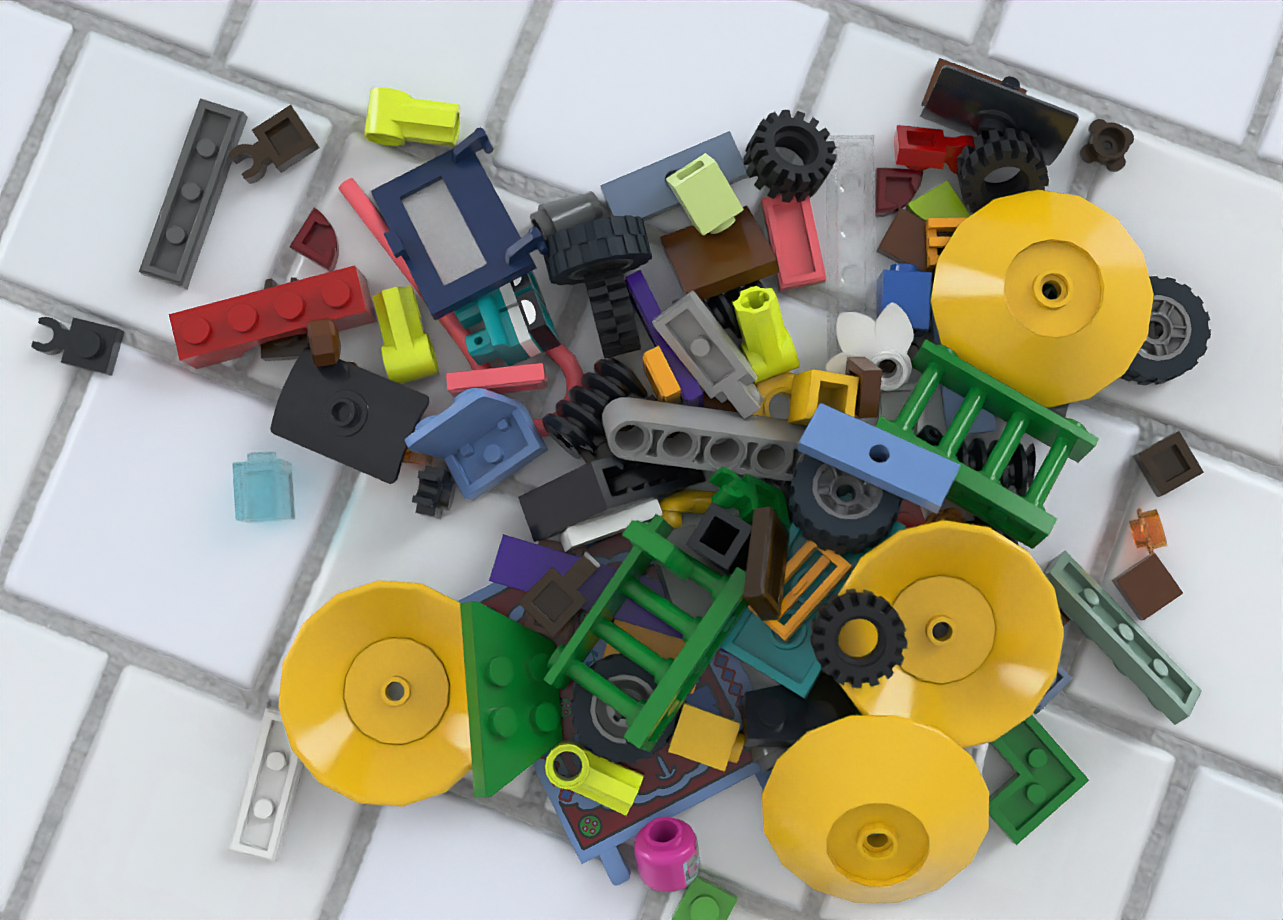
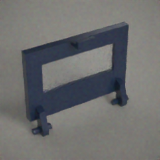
[371,128,549,321]

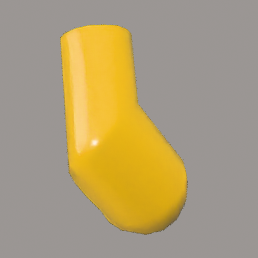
[658,489,716,529]

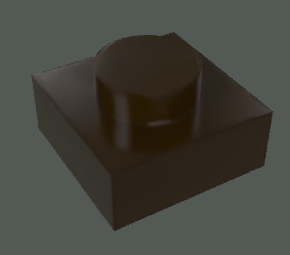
[1133,431,1204,497]

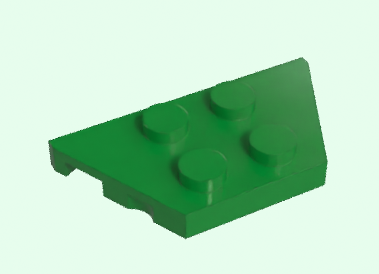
[460,601,563,797]

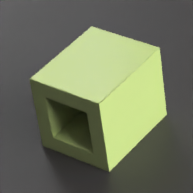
[666,153,744,236]

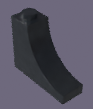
[518,455,706,542]

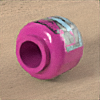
[634,817,700,892]

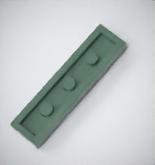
[1043,550,1202,725]

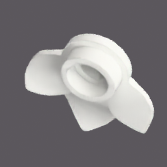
[825,303,914,392]

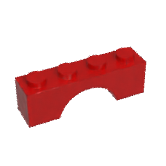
[169,265,377,369]

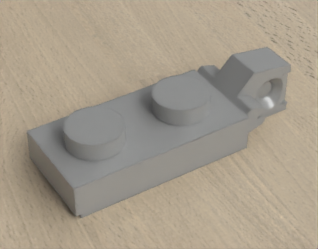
[652,290,764,419]

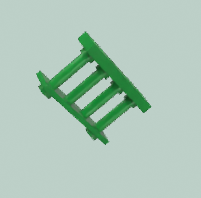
[874,339,1099,549]
[543,514,749,752]

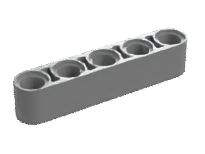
[602,397,807,481]

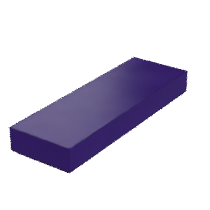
[625,270,705,407]

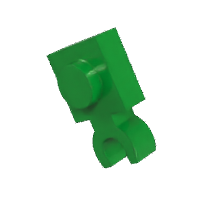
[709,467,791,530]

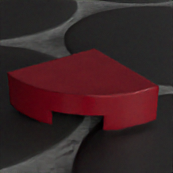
[873,168,924,217]
[289,208,339,272]

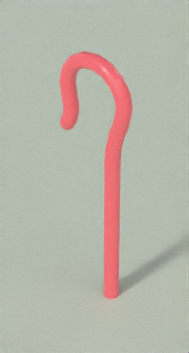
[338,178,584,437]

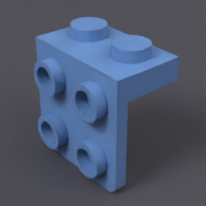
[405,388,548,501]

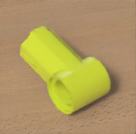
[364,87,461,147]
[372,286,439,384]
[733,286,800,384]
[545,740,644,816]

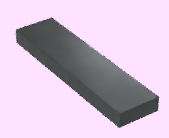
[139,98,248,289]

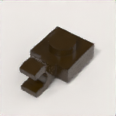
[518,552,601,637]

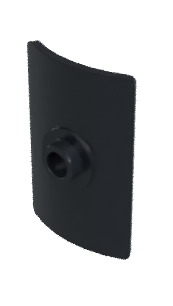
[920,65,1079,166]
[270,347,430,484]

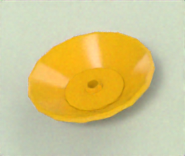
[930,189,1154,408]
[838,520,1064,748]
[278,580,472,807]
[761,715,989,903]

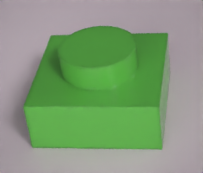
[672,875,738,920]

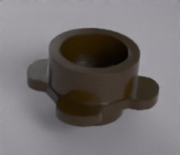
[1080,119,1134,172]

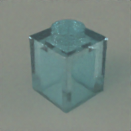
[232,452,295,523]

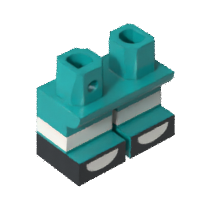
[454,271,561,366]

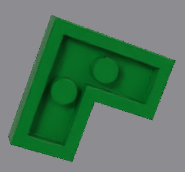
[989,715,1089,845]

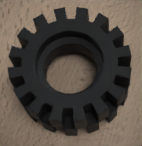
[743,110,836,203]
[956,128,1049,214]
[583,266,641,359]
[810,589,908,688]

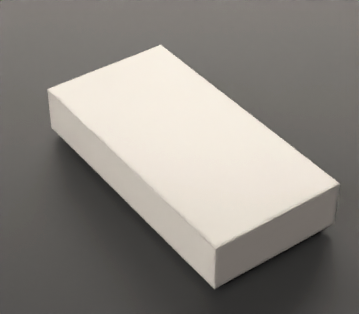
[559,497,663,552]

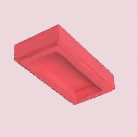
[761,194,827,292]
[446,363,548,397]

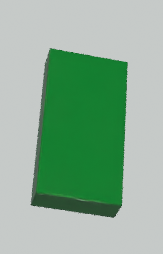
[622,520,694,582]

